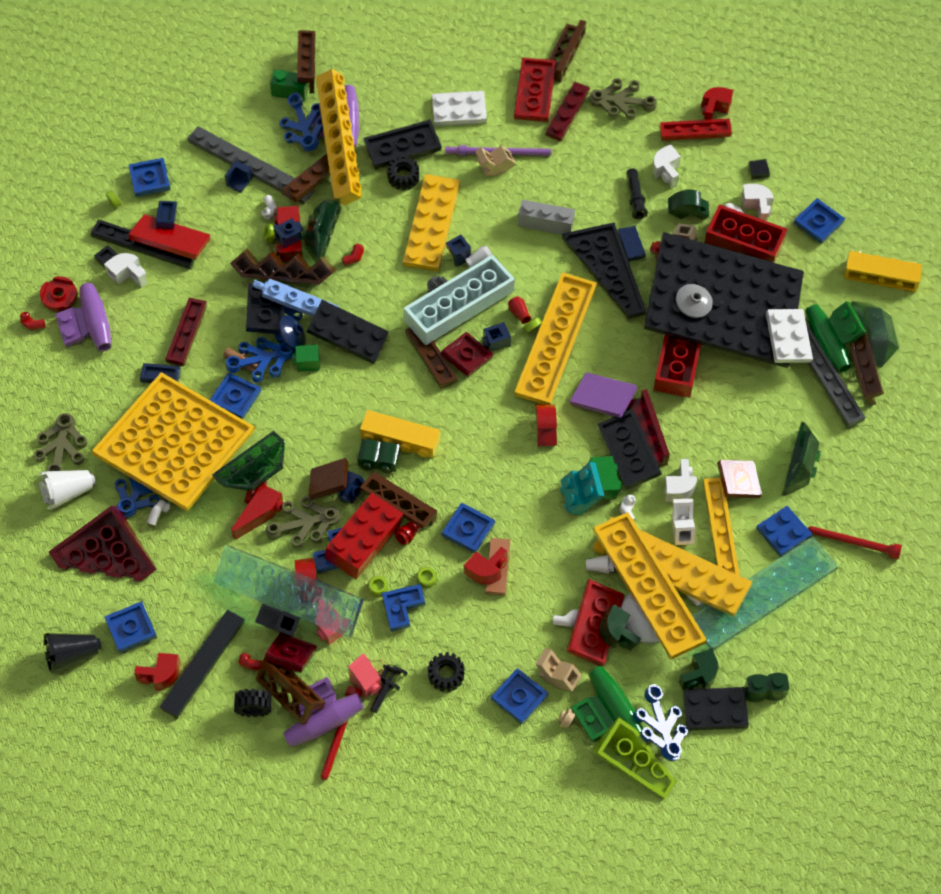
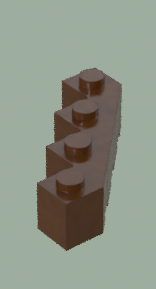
[230,249,336,285]

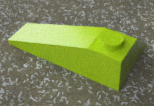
[591,718,676,799]

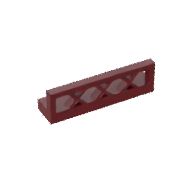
[628,389,670,467]

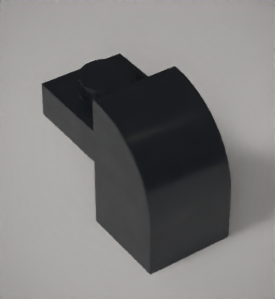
[255,603,300,637]

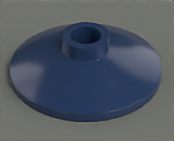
[279,315,306,350]

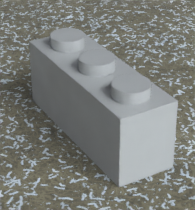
[518,200,575,235]

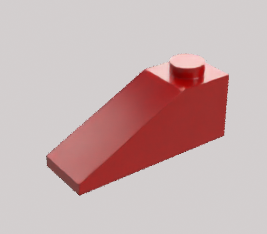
[231,484,284,540]

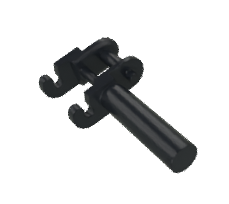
[370,664,408,713]

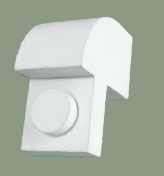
[653,144,681,188]
[741,184,774,221]
[104,253,147,288]
[664,459,697,502]
[671,498,695,545]

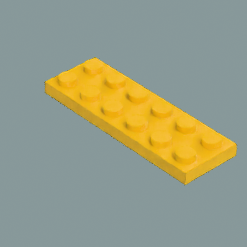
[403,174,460,272]

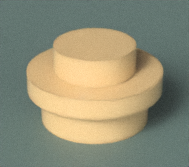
[557,708,575,728]

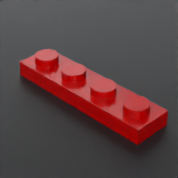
[660,118,732,141]

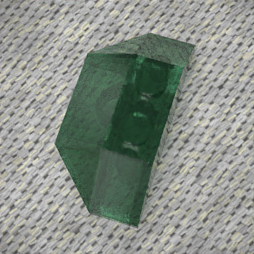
[302,198,341,263]
[851,301,899,368]
[782,421,821,496]
[212,431,285,491]

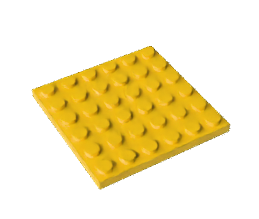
[92,372,255,512]

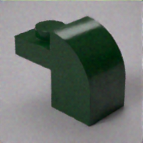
[668,190,709,220]
[599,604,641,650]
[679,648,718,690]

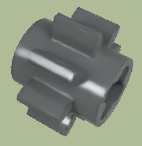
[427,276,448,293]

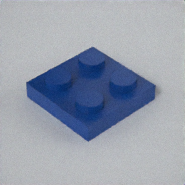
[129,158,171,197]
[793,198,845,244]
[210,372,262,419]
[442,503,495,553]
[756,506,812,557]
[104,601,157,653]
[491,668,549,725]

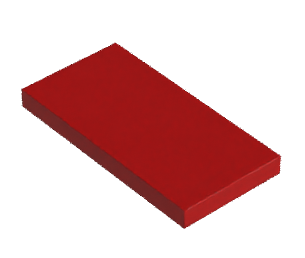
[514,57,556,122]
[129,214,211,260]
[566,579,625,667]

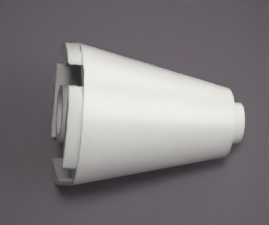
[39,470,95,510]

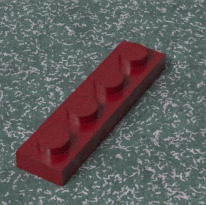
[546,81,590,142]
[165,297,207,366]

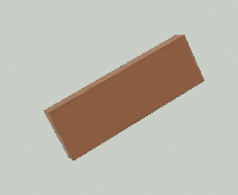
[486,538,510,596]

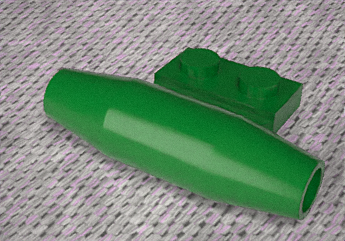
[805,301,866,373]
[571,666,646,743]

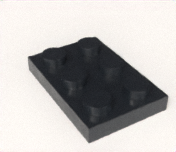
[246,283,285,335]
[683,687,749,731]

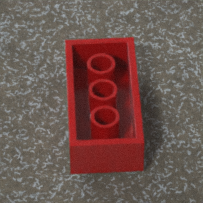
[704,205,787,263]
[653,335,701,398]
[324,493,404,580]

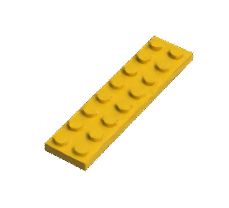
[514,272,597,405]
[593,512,707,660]
[593,517,752,617]

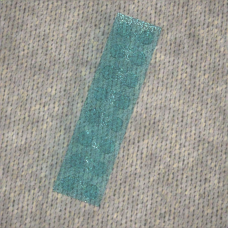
[692,537,838,650]
[213,545,364,637]

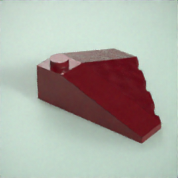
[48,506,157,581]

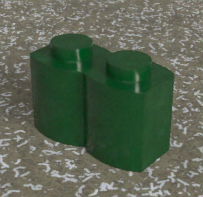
[357,439,400,473]
[744,673,789,702]

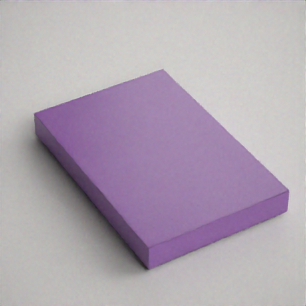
[570,372,637,418]

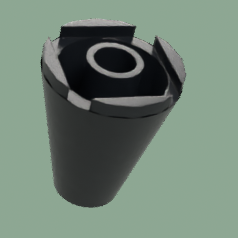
[43,633,101,674]

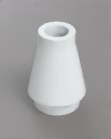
[465,245,492,268]
[586,555,615,574]

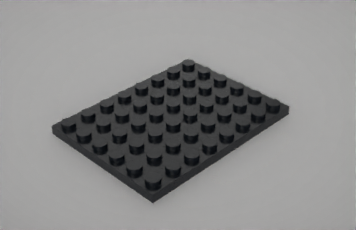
[644,232,804,368]

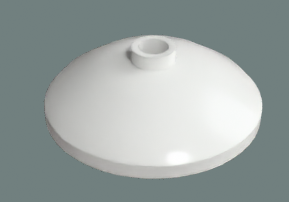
[621,593,660,644]

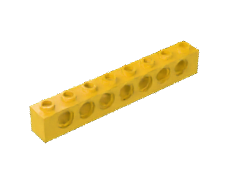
[316,69,362,206]

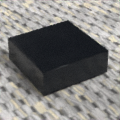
[748,159,770,179]
[94,245,118,268]

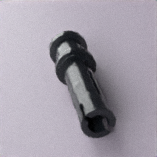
[626,168,648,219]

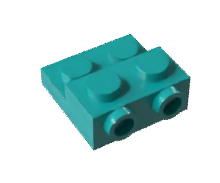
[560,462,604,515]

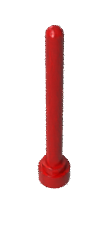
[808,526,902,560]
[320,686,362,780]

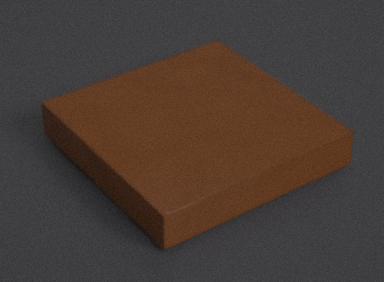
[308,458,349,500]

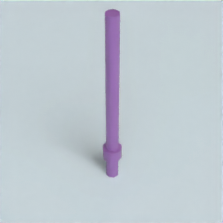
[445,145,551,156]

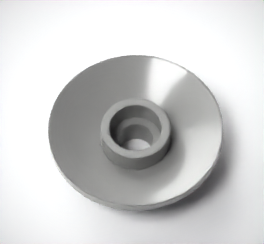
[676,284,713,318]

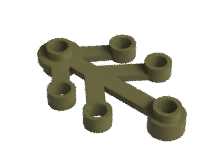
[589,78,657,120]
[34,413,87,471]
[266,496,341,548]

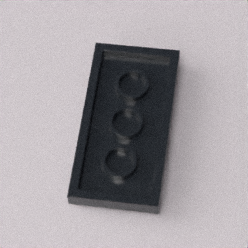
[364,120,442,169]
[307,300,389,364]
[598,409,662,490]

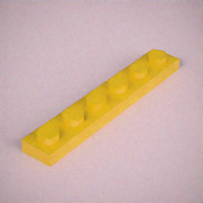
[703,477,740,576]

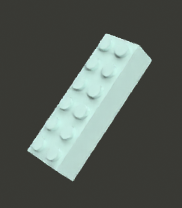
[403,255,515,346]

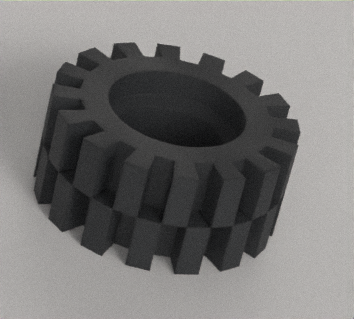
[387,156,420,190]
[428,652,464,692]
[234,688,271,717]

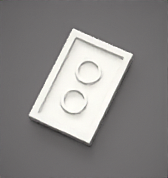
[432,91,487,126]
[766,309,813,363]

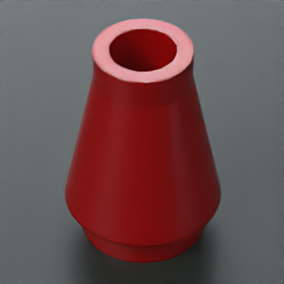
[508,296,531,324]
[395,521,420,545]

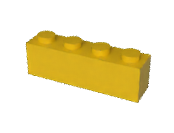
[844,251,922,292]
[360,410,440,458]

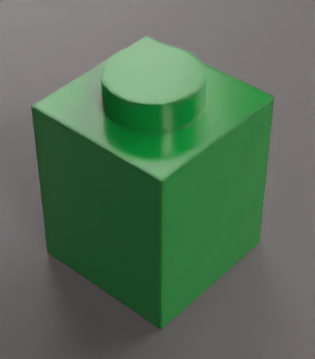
[292,345,320,372]

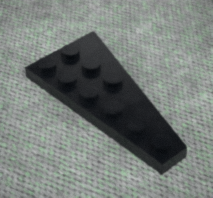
[562,222,646,319]

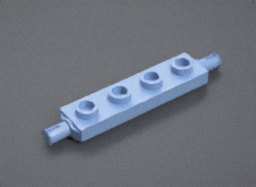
[252,278,338,317]

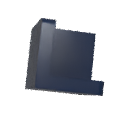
[225,160,253,193]
[446,235,471,267]

